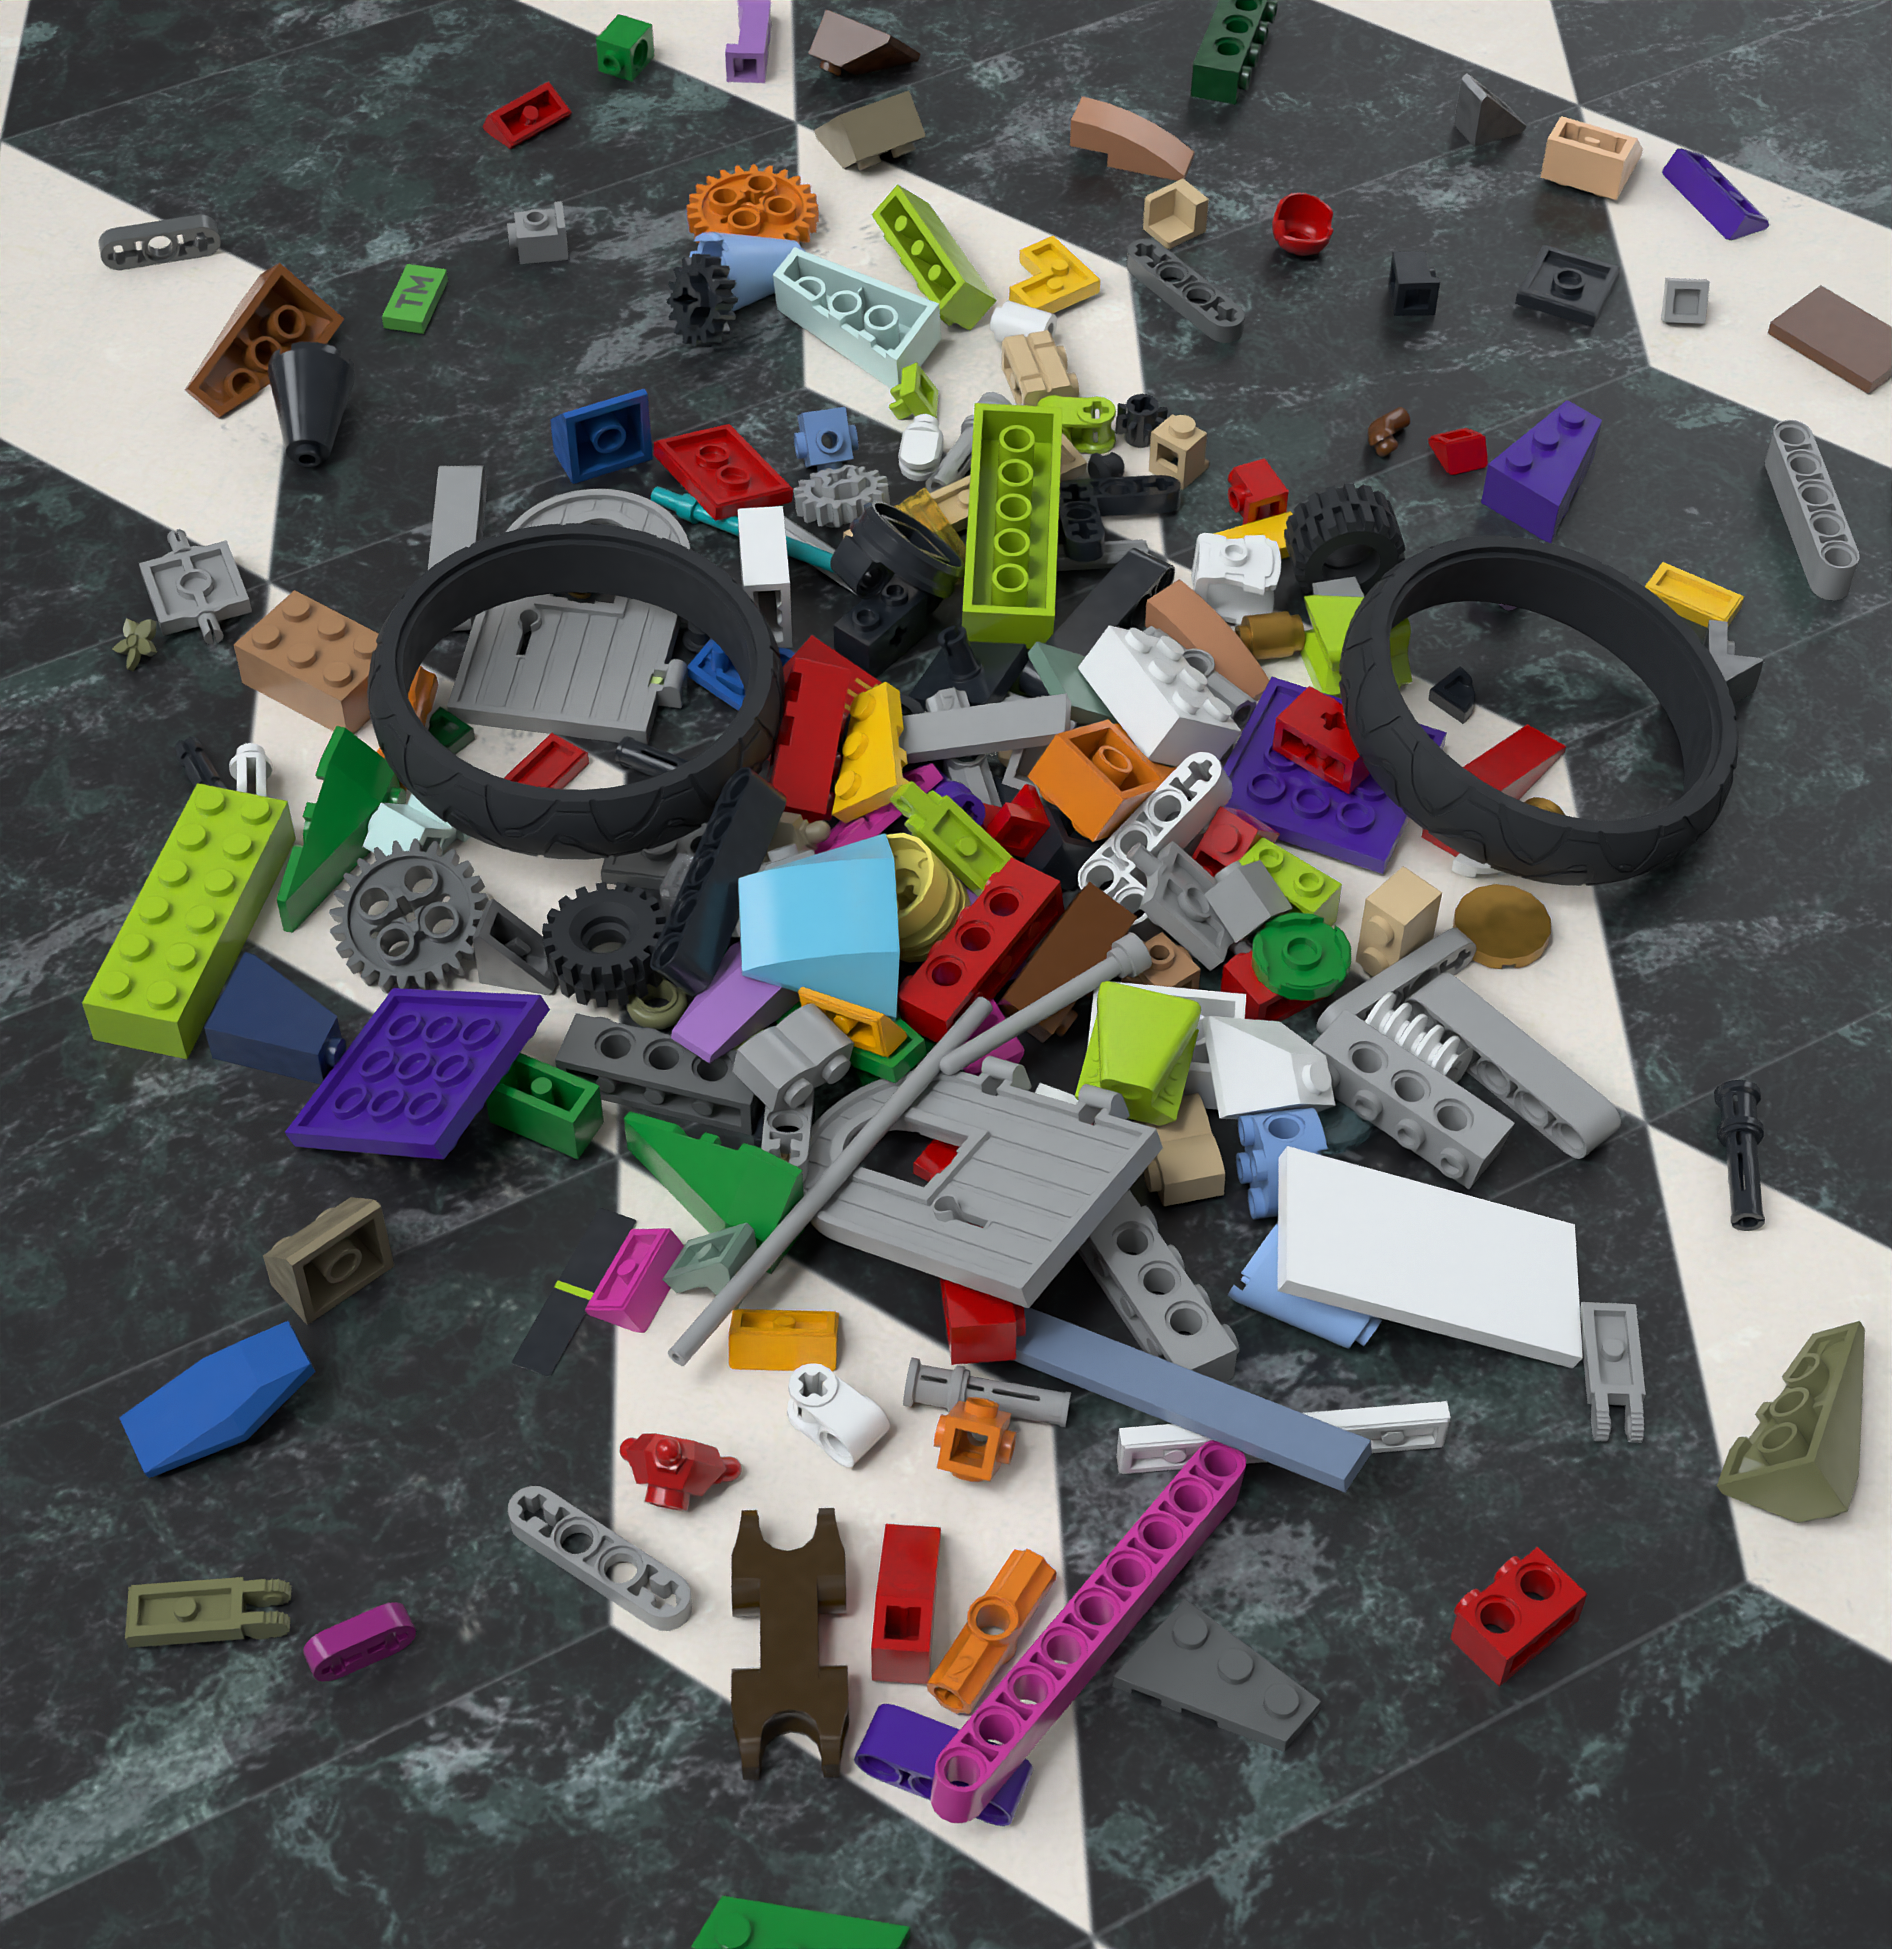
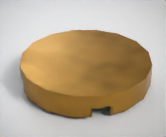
[1453,884,1551,969]

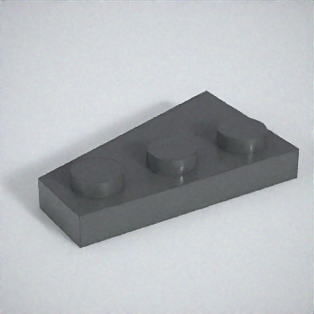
[1112,1599,1321,1752]

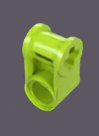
[1037,395,1116,454]

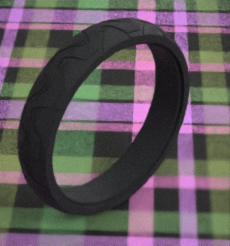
[367,523,785,860]
[1339,535,1738,886]

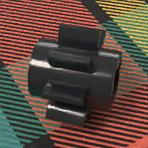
[1115,394,1168,448]

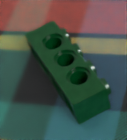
[1191,0,1278,105]

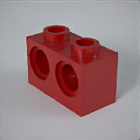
[1450,1547,1587,1687]

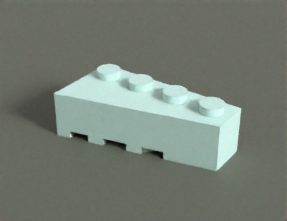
[773,247,941,389]

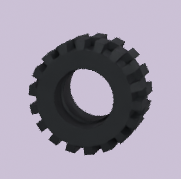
[1284,483,1406,597]

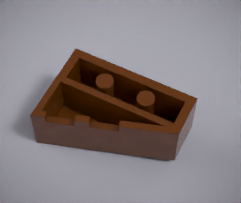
[997,881,1137,1043]

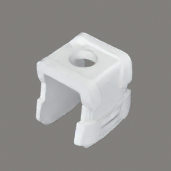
[1191,533,1281,627]

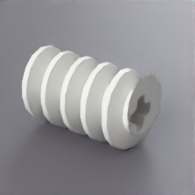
[1365,992,1473,1083]

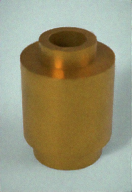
[1234,611,1305,660]

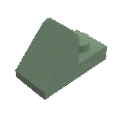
[662,1222,757,1311]

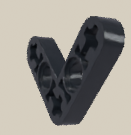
[1058,475,1181,562]

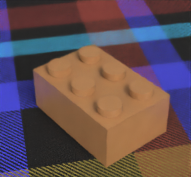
[234,590,379,734]

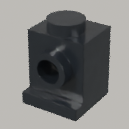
[1388,251,1440,316]

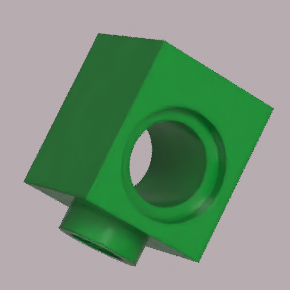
[596,14,655,81]

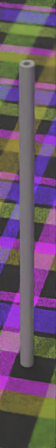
[668,997,993,1366]

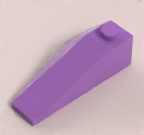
[671,941,800,1063]

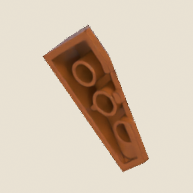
[185,263,344,418]

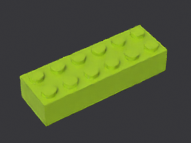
[962,403,1063,649]
[82,783,296,1059]

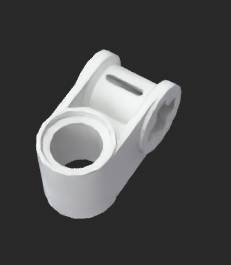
[787,1363,890,1468]

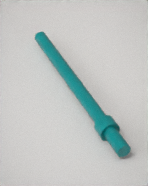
[651,486,836,574]

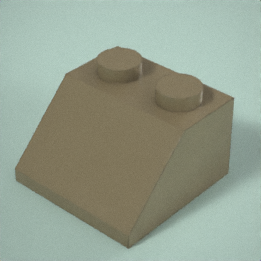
[814,91,926,171]
[263,1197,394,1325]

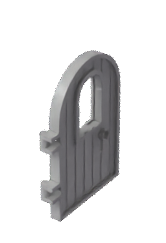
[447,489,690,745]
[803,1056,1163,1308]

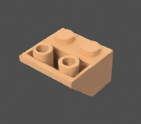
[1541,116,1643,200]

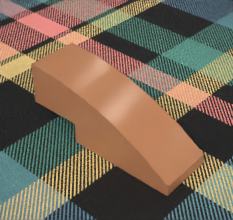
[1070,96,1194,181]
[1145,579,1270,702]

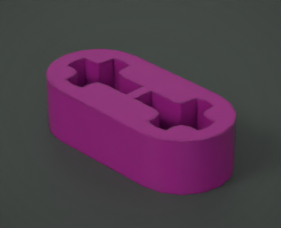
[303,1602,416,1682]

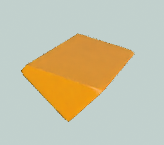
[798,987,907,1058]
[729,1309,839,1371]

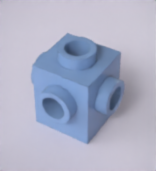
[794,407,858,472]

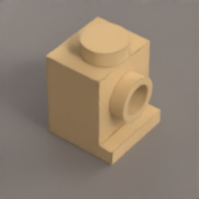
[1148,414,1209,490]

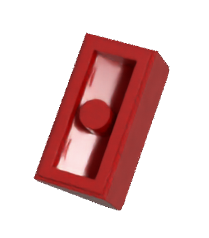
[482,81,572,149]

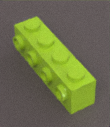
[871,184,997,331]

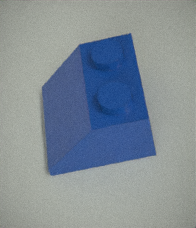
[550,389,653,484]

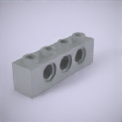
[1312,1009,1515,1189]
[1077,1190,1239,1382]

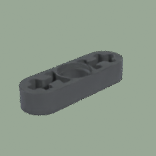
[98,215,221,270]

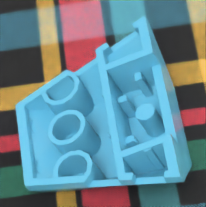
[738,833,900,1021]

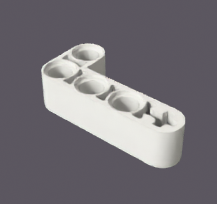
[1078,752,1233,942]

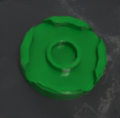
[1251,912,1351,1001]

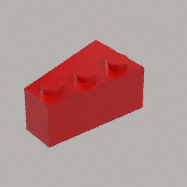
[766,657,851,824]

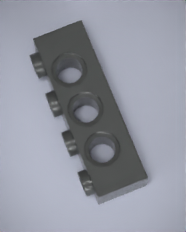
[555,1013,764,1135]

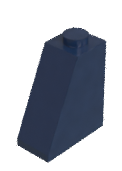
[204,952,346,1085]

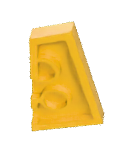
[832,682,910,823]

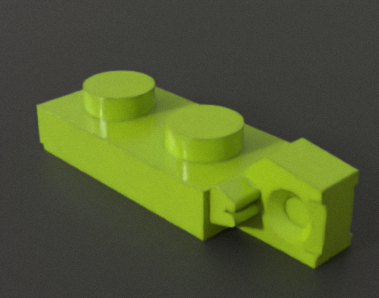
[890,781,1013,897]

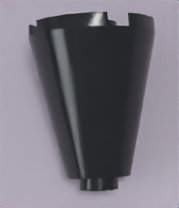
[268,342,355,467]

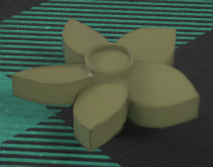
[112,618,157,671]

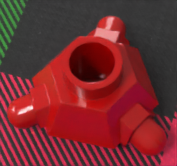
[619,1433,742,1511]

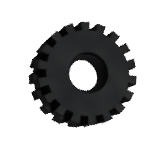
[542,882,666,1007]

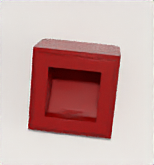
[1428,428,1488,475]

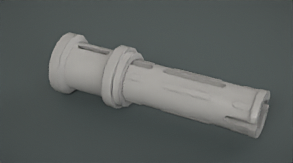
[926,392,1012,493]
[903,1357,1071,1427]

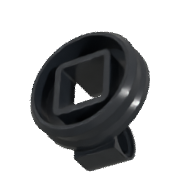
[830,501,965,616]

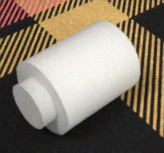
[990,301,1057,343]

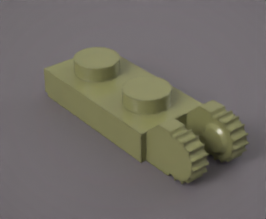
[125,1577,292,1648]

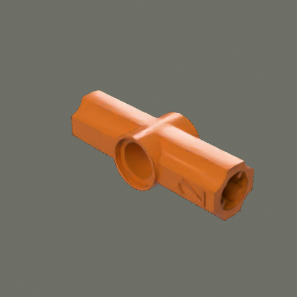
[927,1549,1057,1714]

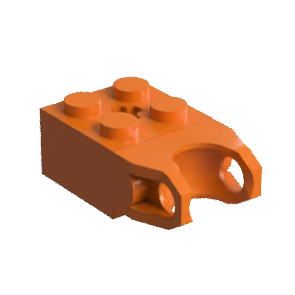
[1027,719,1177,842]

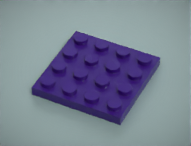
[1223,677,1447,874]
[285,988,550,1160]

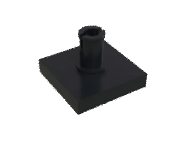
[909,626,1030,713]

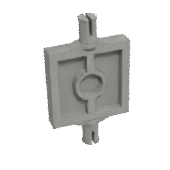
[139,529,252,644]
[1126,841,1253,971]

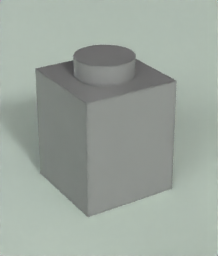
[1203,860,1293,943]

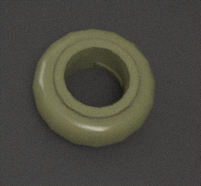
[627,977,688,1030]

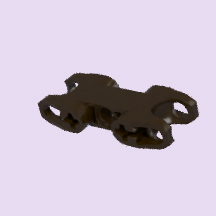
[731,1508,849,1780]

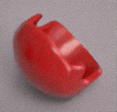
[1272,193,1334,256]

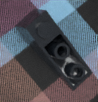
[993,775,1100,890]

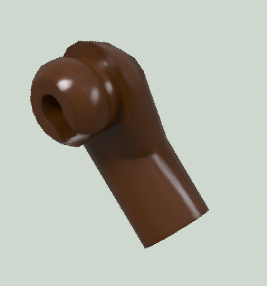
[1368,407,1410,457]

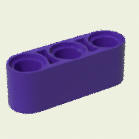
[854,1704,1034,1826]

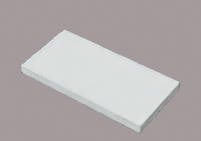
[1278,1146,1583,1368]

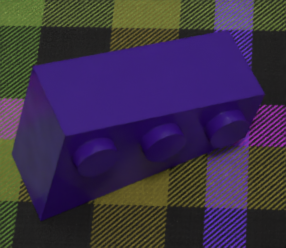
[1481,400,1602,543]

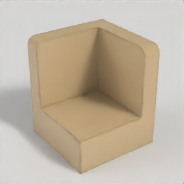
[1143,179,1209,249]

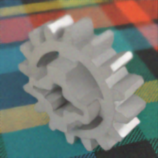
[793,465,890,528]

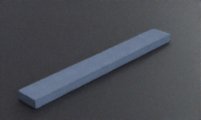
[1013,1303,1372,1492]

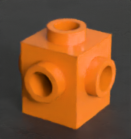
[934,1397,1017,1482]

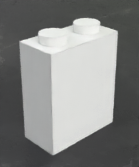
[738,506,792,648]

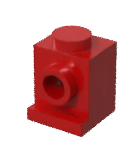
[1228,458,1289,525]

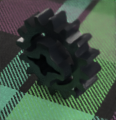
[667,254,738,347]

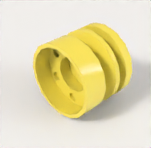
[886,833,971,963]

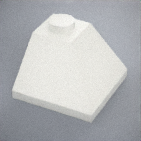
[1202,1016,1335,1119]

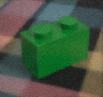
[486,1053,604,1159]

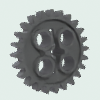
[329,838,490,994]

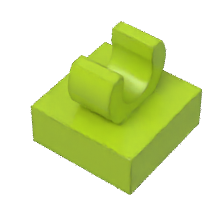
[889,362,939,419]

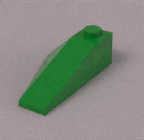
[276,726,406,933]
[624,1111,805,1274]

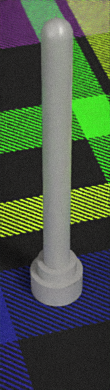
[939,933,1152,1075]

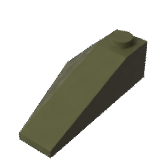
[1717,1321,1865,1523]

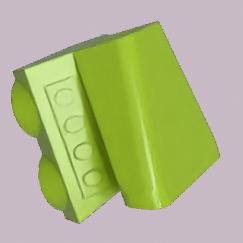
[1300,595,1412,699]
[1075,981,1201,1126]

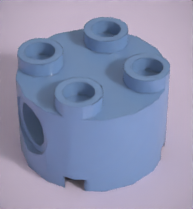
[1236,1107,1327,1219]

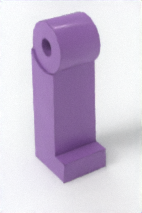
[725,0,772,83]

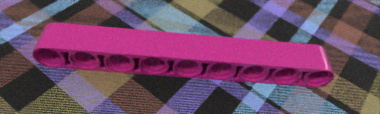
[931,1440,1246,1824]

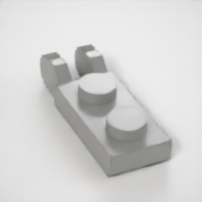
[1580,1302,1646,1443]

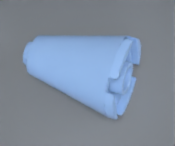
[689,232,806,312]
[1228,1224,1382,1349]

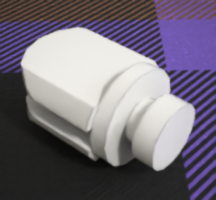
[898,414,944,481]
[229,743,273,797]

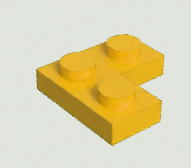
[1009,236,1101,314]

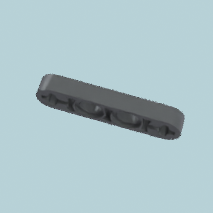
[1126,239,1245,343]

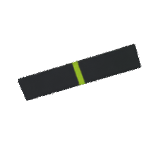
[512,1208,636,1377]

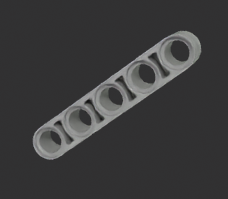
[1765,420,1860,600]
[428,466,486,631]
[1403,972,1621,1159]

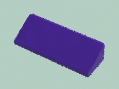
[1662,148,1770,240]

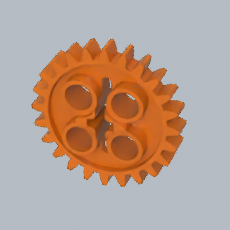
[687,164,819,245]

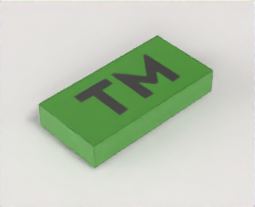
[382,264,448,334]

